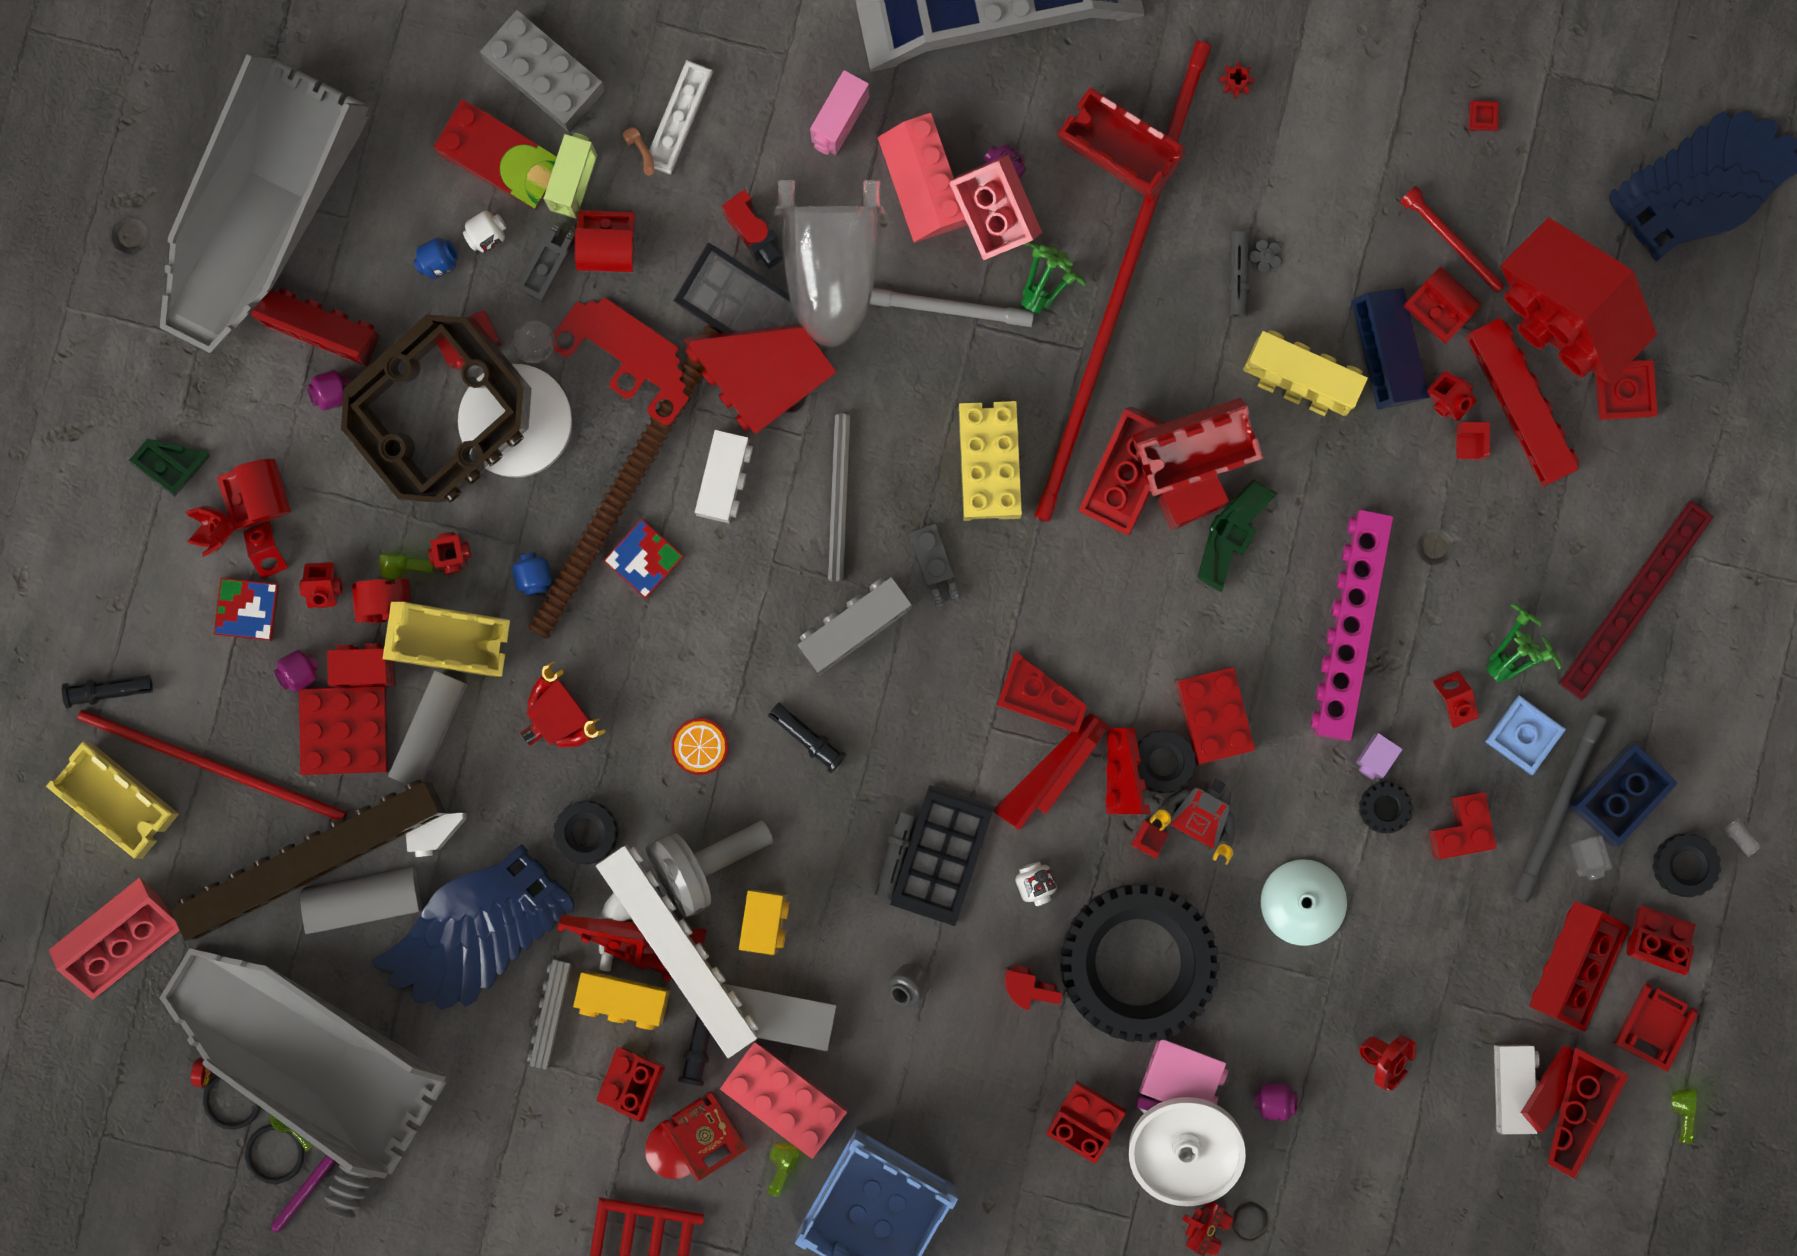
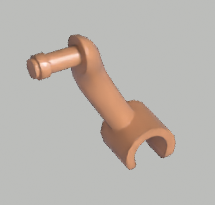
[623,127,655,176]

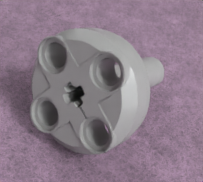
[646,820,773,918]

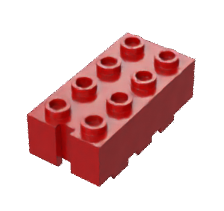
[1057,87,1186,202]
[1131,397,1263,496]

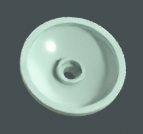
[1260,859,1347,946]

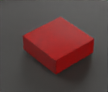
[1468,100,1499,132]

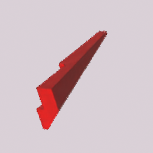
[558,915,707,981]

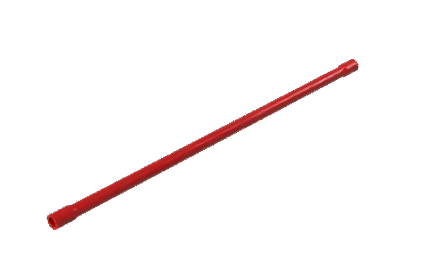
[1034,41,1212,522]

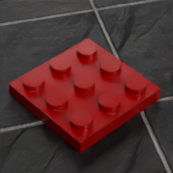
[299,686,388,775]

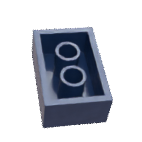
[1569,743,1678,846]

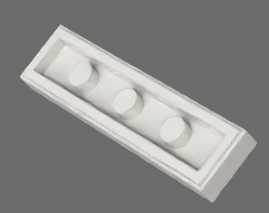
[649,60,713,175]

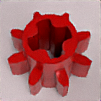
[1219,61,1255,99]

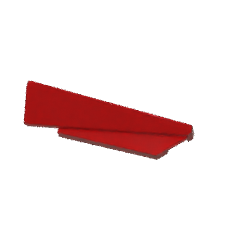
[993,714,1109,831]

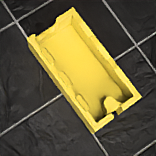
[1243,330,1368,416]
[959,401,1022,521]
[383,602,510,677]
[46,741,179,859]

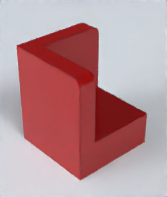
[1456,422,1490,460]
[1130,820,1169,859]

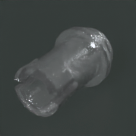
[1725,819,1761,857]

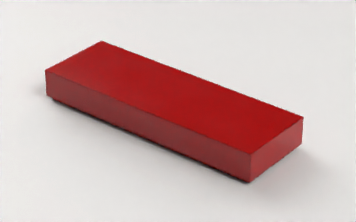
[1520,1046,1574,1132]

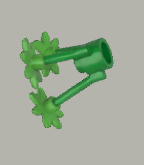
[1021,241,1086,314]
[1485,604,1562,683]

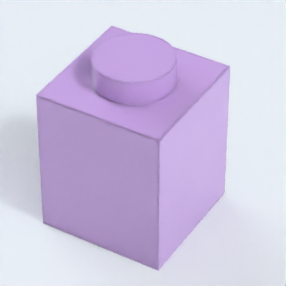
[1355,733,1402,780]

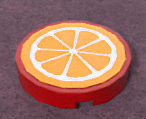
[671,718,728,775]

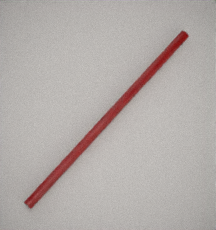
[77,710,347,820]

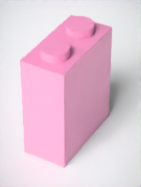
[810,70,869,155]
[1139,1039,1228,1105]

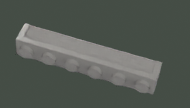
[527,959,572,1070]

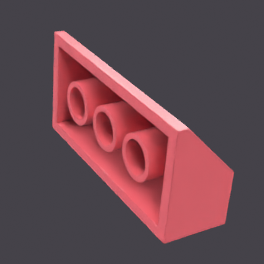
[878,113,967,243]
[49,877,180,1000]

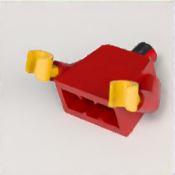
[520,661,605,748]

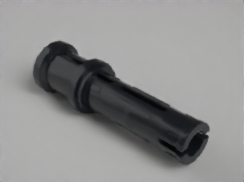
[62,675,153,709]
[768,702,847,773]
[678,1014,710,1086]

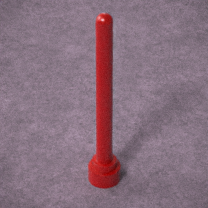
[1399,185,1504,292]

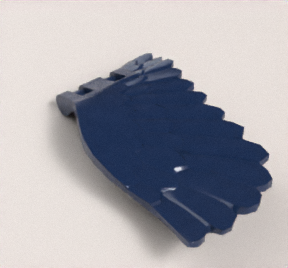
[1609,111,1797,261]
[372,844,574,1010]

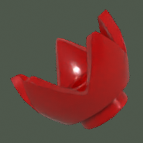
[185,506,233,557]

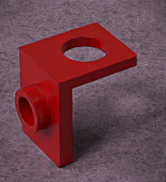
[243,521,288,579]
[1433,671,1479,728]

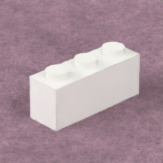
[695,430,753,524]
[1494,1044,1539,1134]

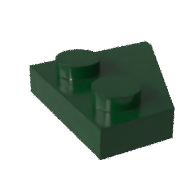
[129,439,210,497]

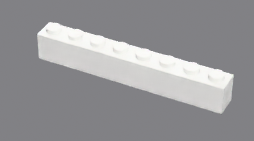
[596,844,759,1058]

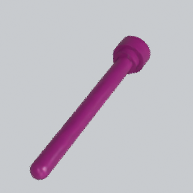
[271,1155,336,1233]

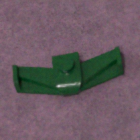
[1197,479,1278,592]

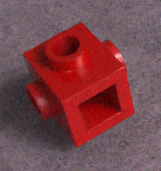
[1426,370,1477,421]
[428,532,471,575]
[299,562,343,608]

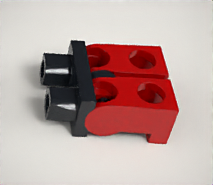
[722,189,783,270]

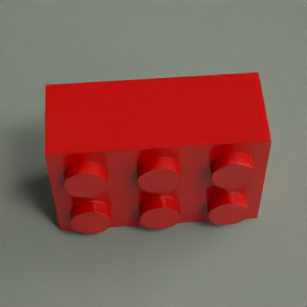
[1175,667,1255,765]

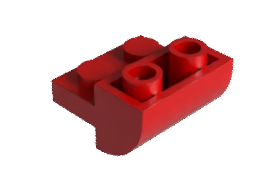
[575,211,636,272]
[1403,266,1482,344]
[217,459,291,531]
[1626,905,1696,975]
[1004,964,1062,1010]
[596,1047,665,1122]
[1045,1080,1126,1164]

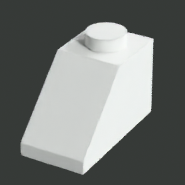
[406,813,467,857]

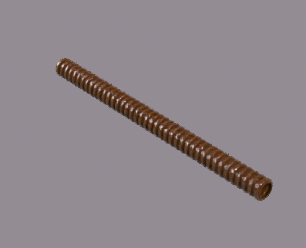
[527,325,721,639]

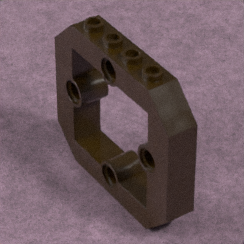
[341,314,532,503]

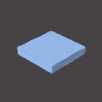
[1484,695,1566,775]

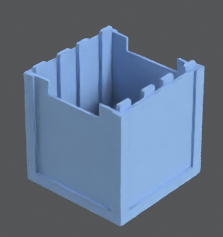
[795,1128,958,1256]

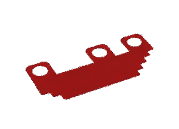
[549,297,689,425]

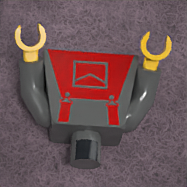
[1149,778,1235,865]

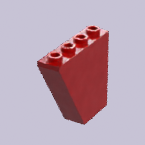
[683,324,836,434]

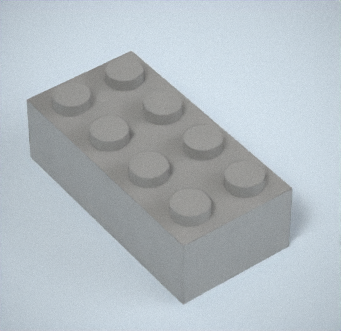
[480,10,605,132]
[798,577,912,676]

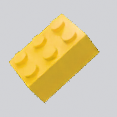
[573,970,671,1030]

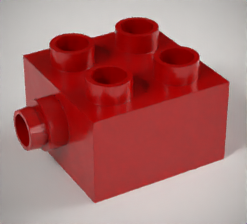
[1500,217,1657,383]

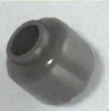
[888,963,930,1007]

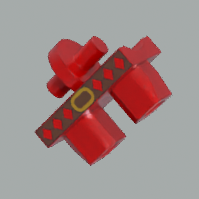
[1182,1201,1233,1256]

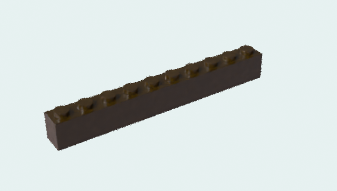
[171,779,446,941]

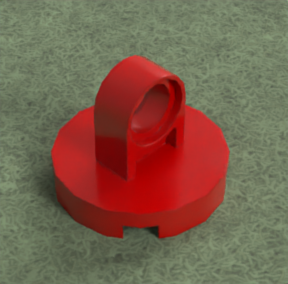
[1359,1035,1417,1091]

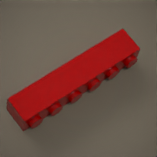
[1465,317,1579,487]

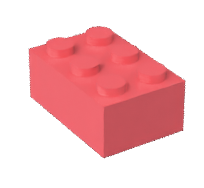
[949,154,1043,260]

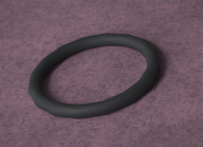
[203,1075,261,1130]
[245,1124,304,1184]

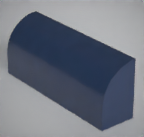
[1351,288,1430,410]

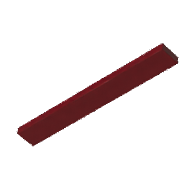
[1558,500,1714,700]

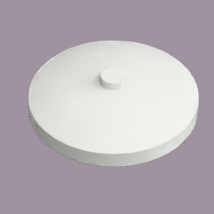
[458,364,572,478]
[1129,1097,1246,1206]

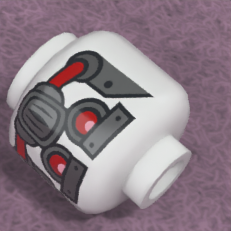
[463,210,507,253]
[1015,861,1057,906]

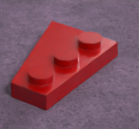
[997,651,1087,734]
[1105,728,1151,815]

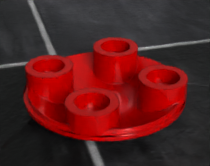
[645,1121,691,1179]

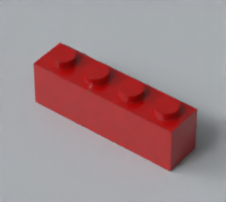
[1548,1047,1630,1180]

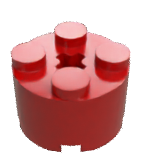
[352,578,411,624]

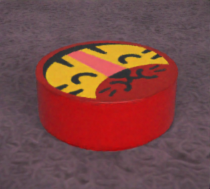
[191,1057,212,1088]

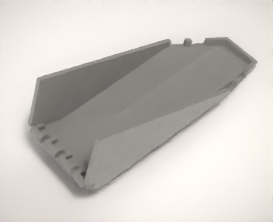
[160,54,369,353]
[160,948,446,1179]

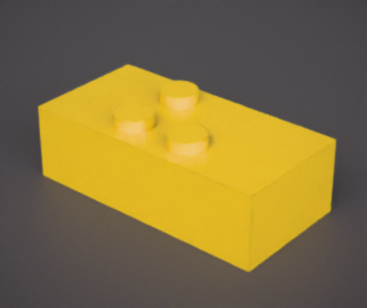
[739,889,790,955]

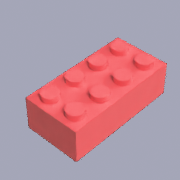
[720,1040,848,1159]

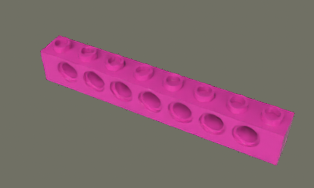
[1310,510,1393,742]

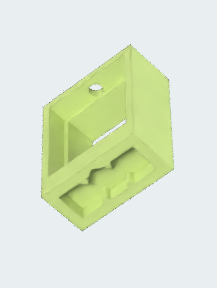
[543,133,597,219]

